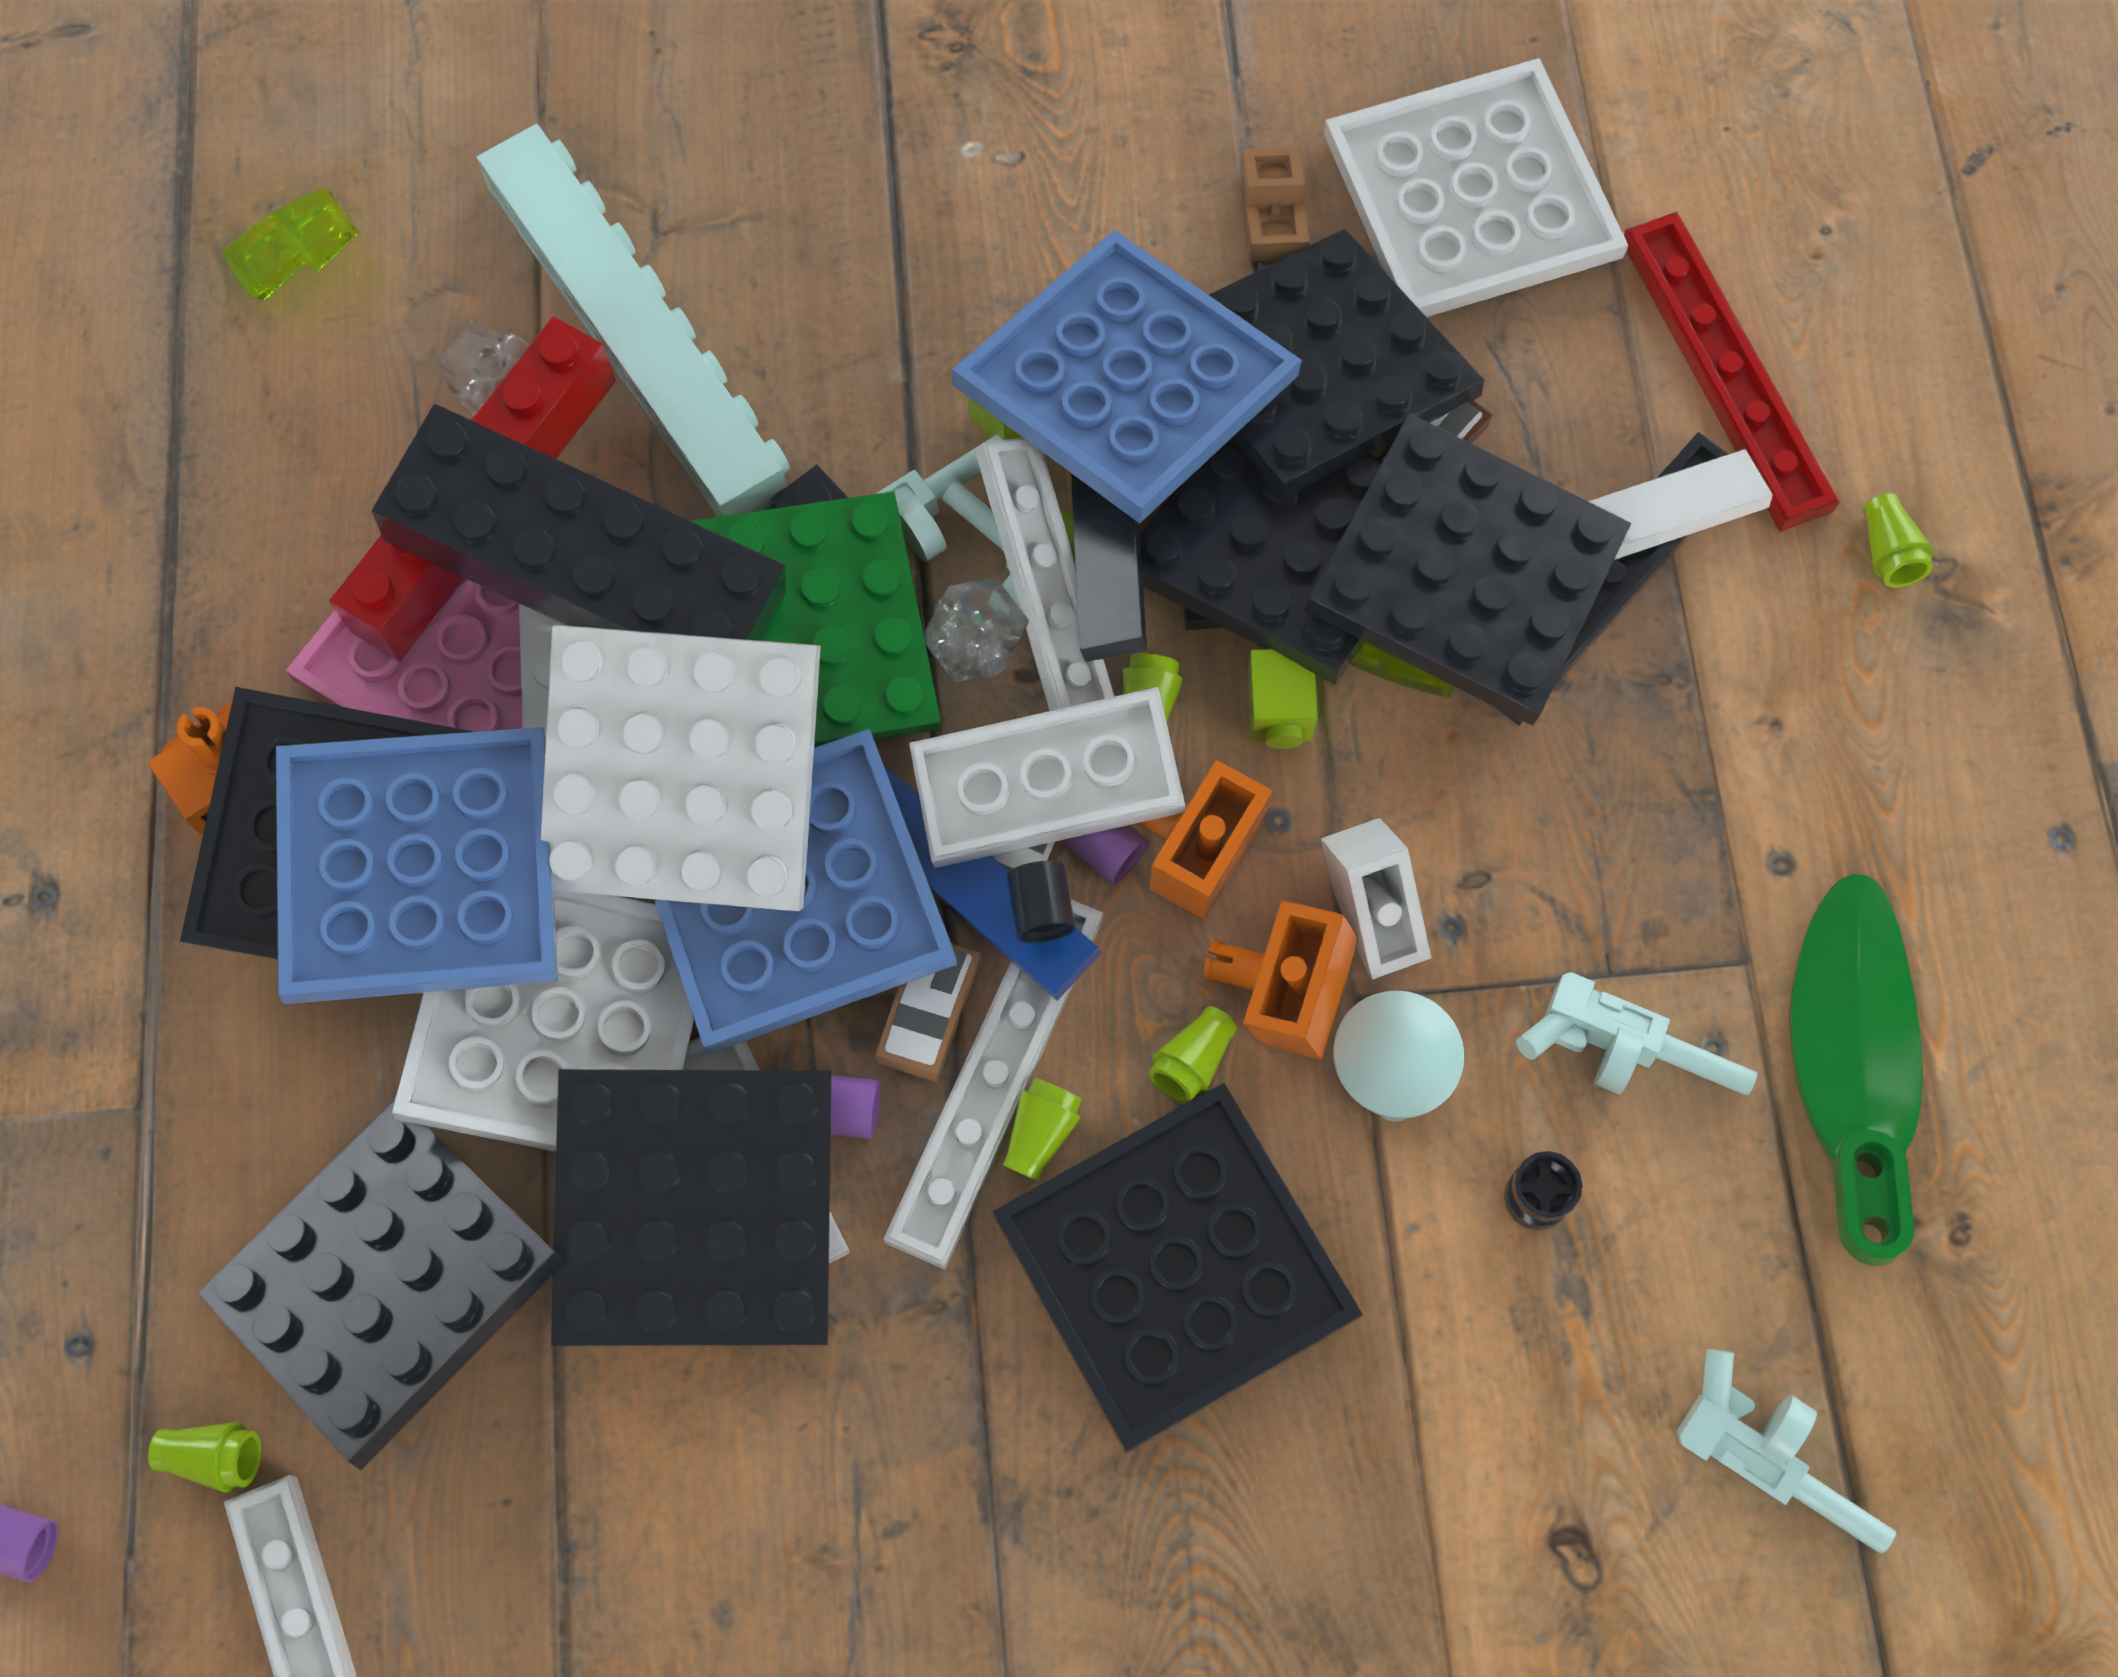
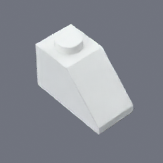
[1321,818,1431,980]

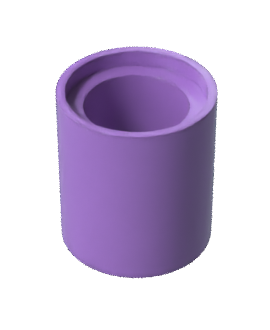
[1064,825,1149,885]
[831,1075,881,1139]
[0,1504,59,1583]

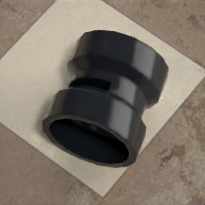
[1504,1151,1583,1230]

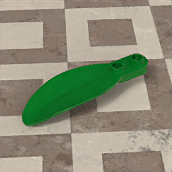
[1789,874,1922,1266]

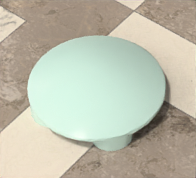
[1331,991,1464,1122]

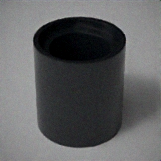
[1006,861,1076,943]

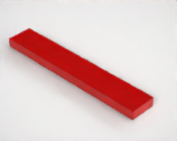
[1623,212,1840,532]

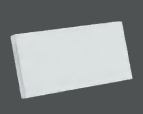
[909,687,1186,868]

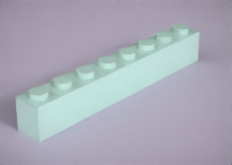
[476,123,790,517]

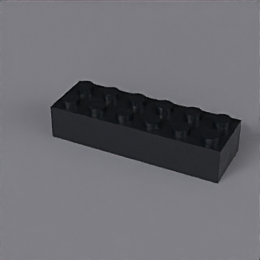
[371,403,786,641]

